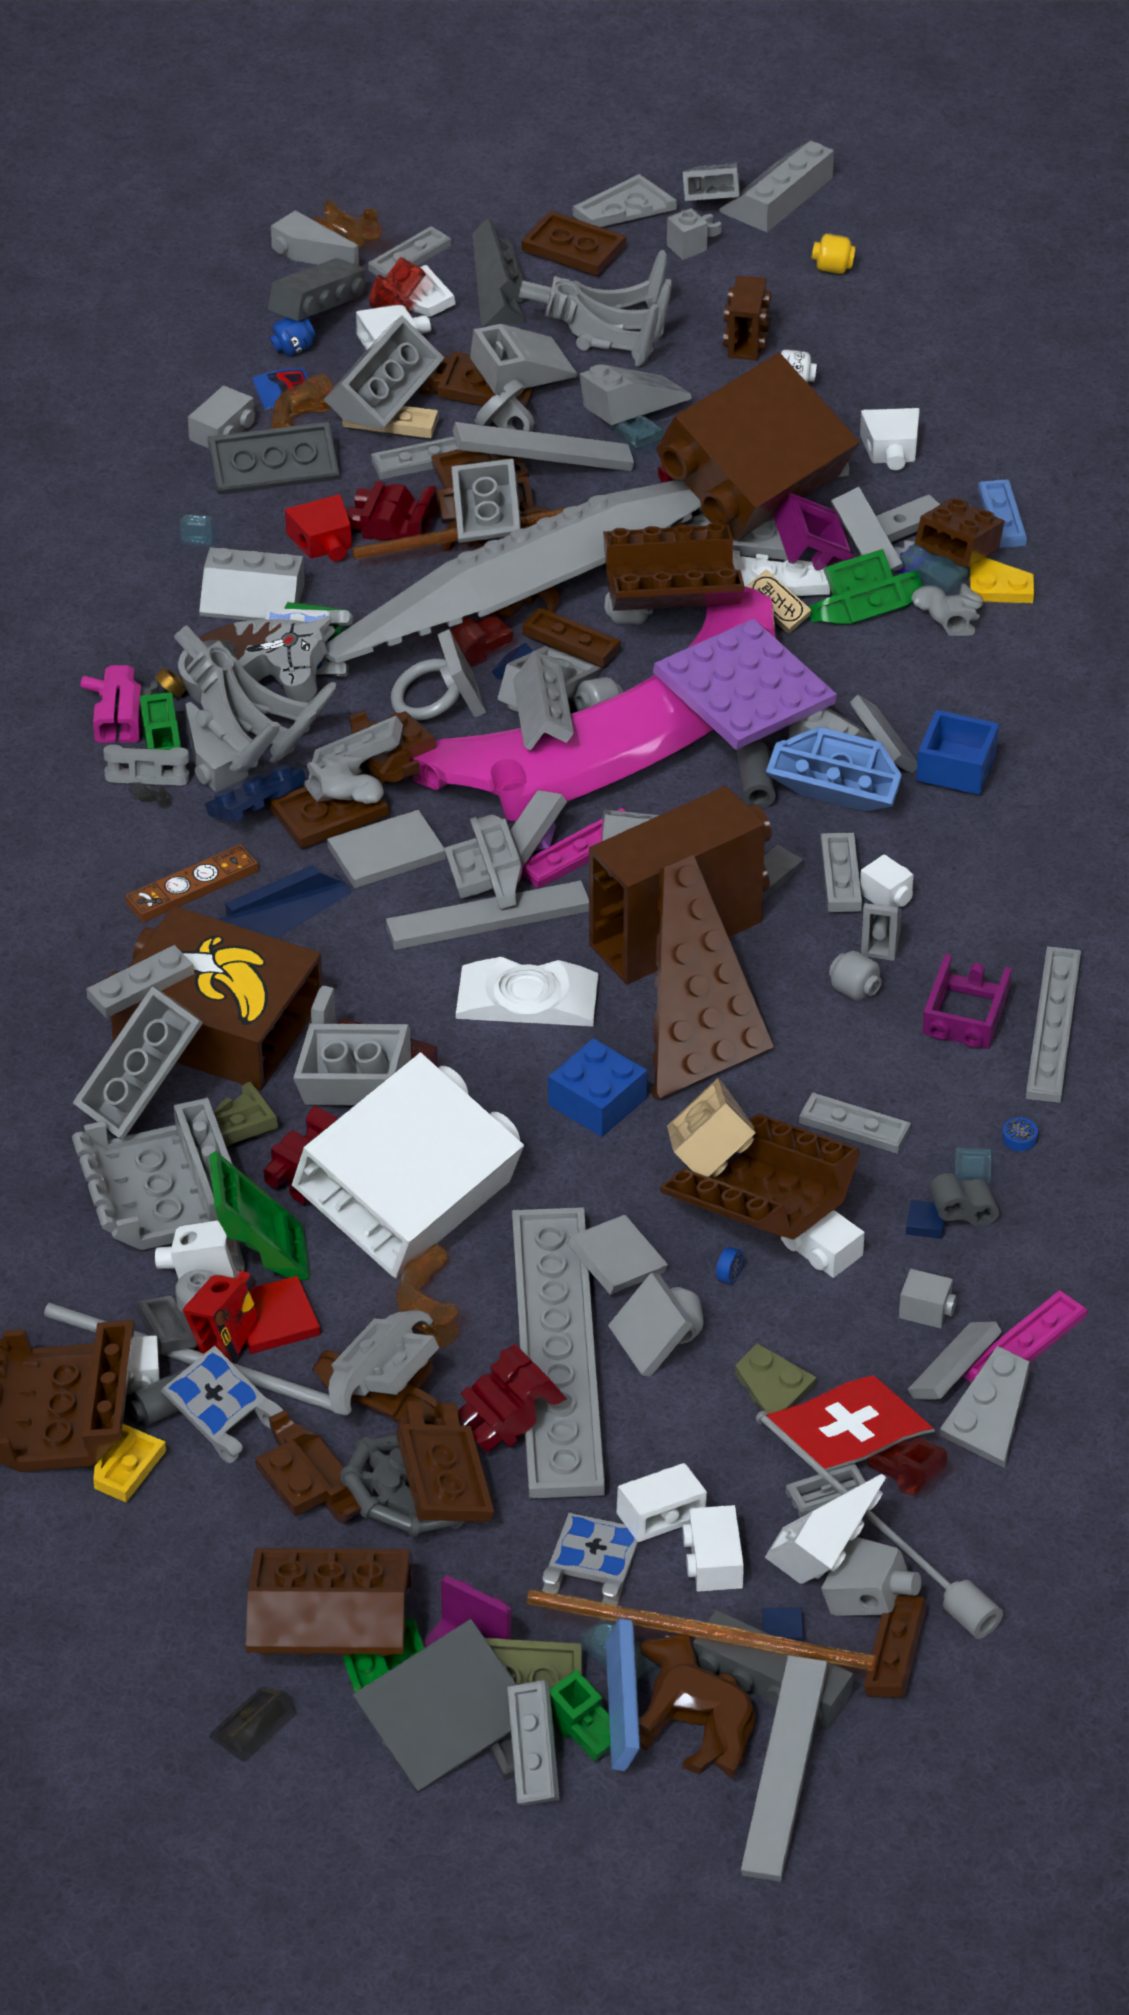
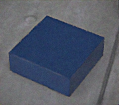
[492,642,533,680]
[906,1200,945,1239]
[762,1607,803,1647]

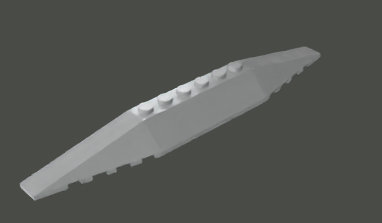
[323,480,701,664]

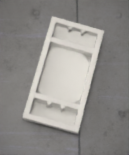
[456,957,598,1026]

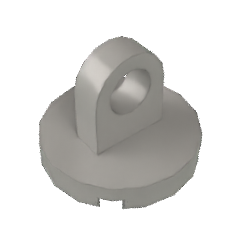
[474,379,534,432]

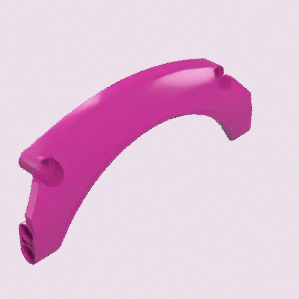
[410,586,776,821]

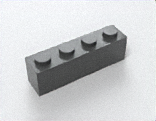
[268,258,366,321]
[693,1610,853,1729]

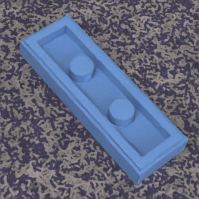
[978,479,1027,548]

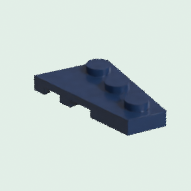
[205,764,306,822]

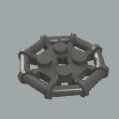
[340,1434,466,1537]

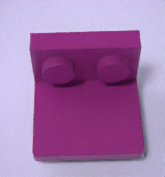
[424,1575,511,1647]

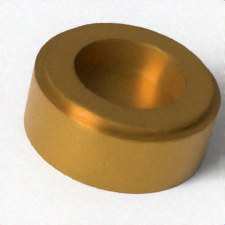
[155,668,187,698]

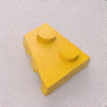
[970,557,1034,603]
[93,1424,166,1502]

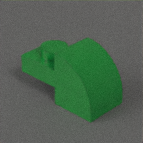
[139,692,181,750]
[550,1669,611,1762]

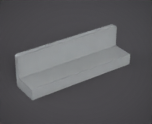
[513,650,574,750]

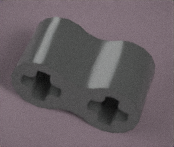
[929,1173,999,1227]

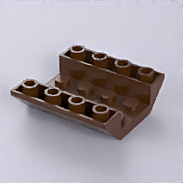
[603,523,745,611]
[660,1113,860,1240]
[246,1548,414,1656]

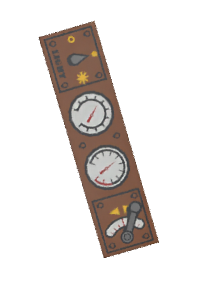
[125,844,258,923]

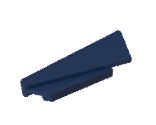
[217,865,351,939]

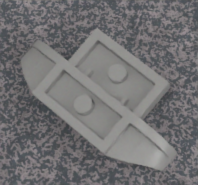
[444,815,522,910]
[329,1310,439,1415]

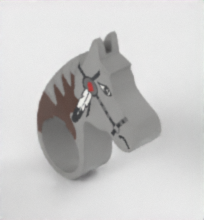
[178,616,335,704]

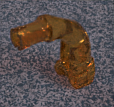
[312,199,382,247]
[270,374,333,429]
[396,1244,459,1348]

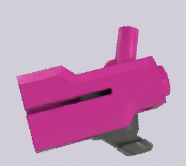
[80,665,159,743]

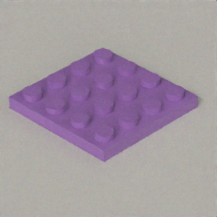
[653,618,837,750]

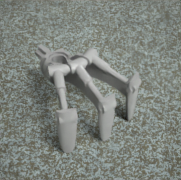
[518,250,672,366]
[174,625,336,773]

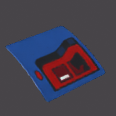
[252,368,317,410]

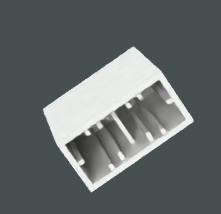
[292,1052,524,1278]

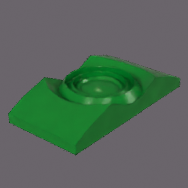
[209,1151,310,1281]

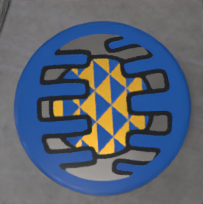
[1002,1117,1038,1151]
[716,1247,744,1285]

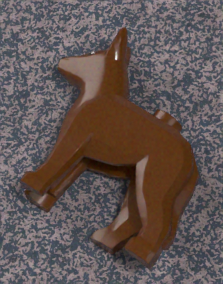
[638,1617,756,1778]

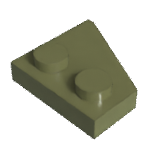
[213,1082,278,1147]
[735,1343,817,1414]

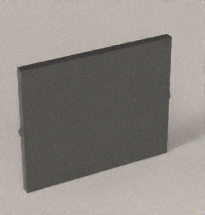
[352,1619,516,1793]

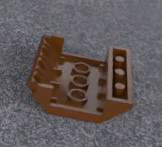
[0,1320,135,1472]

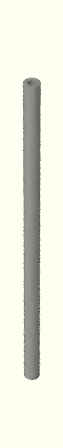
[44,1303,344,1415]

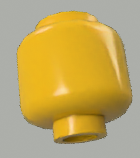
[811,233,855,275]

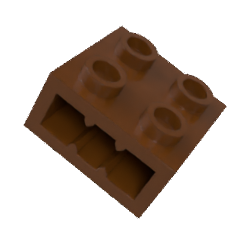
[723,275,772,361]
[915,498,1005,567]

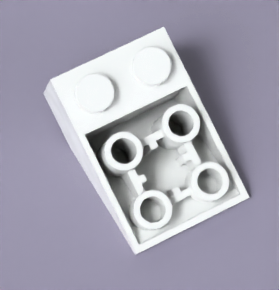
[765,1474,886,1584]

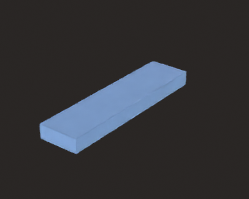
[606,1618,640,1771]

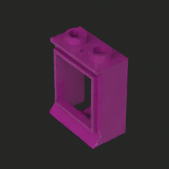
[773,493,858,570]
[922,954,1012,1049]

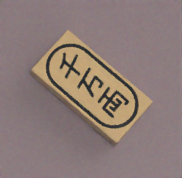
[746,569,811,634]

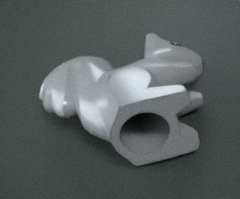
[911,583,983,636]
[304,755,384,804]

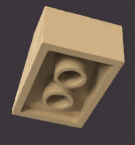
[667,1078,755,1178]

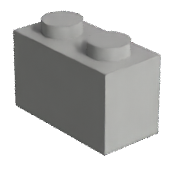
[188,385,255,448]

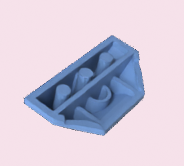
[766,727,902,811]

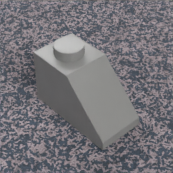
[861,903,902,961]

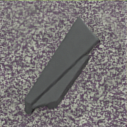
[472,218,526,327]

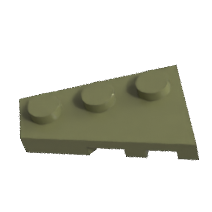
[485,1638,582,1688]

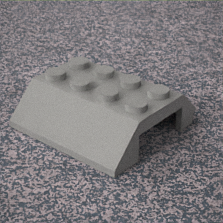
[72,1098,232,1250]

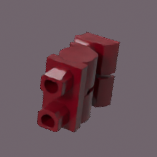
[347,481,438,548]
[263,1105,339,1205]
[458,1343,567,1453]

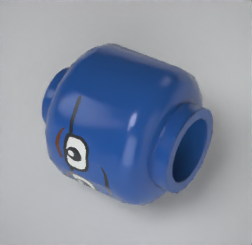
[269,317,316,357]

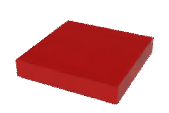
[245,1276,320,1354]

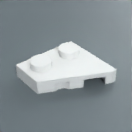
[377,265,456,317]

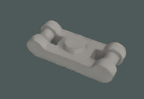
[103,744,189,786]

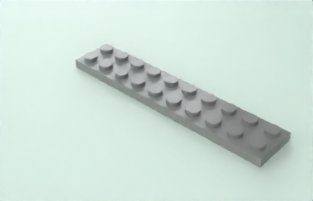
[512,1207,605,1499]

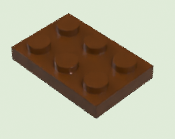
[521,211,626,276]
[269,772,389,849]

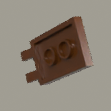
[419,351,536,409]
[396,1401,494,1522]

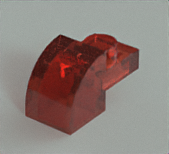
[369,257,426,311]
[442,614,513,668]
[868,1436,948,1495]

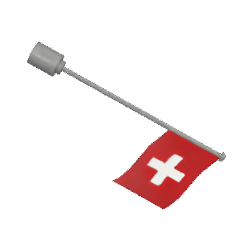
[756,1376,1003,1639]

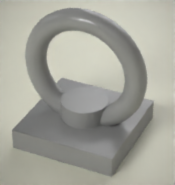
[391,629,487,721]

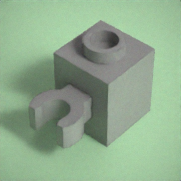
[667,208,721,260]

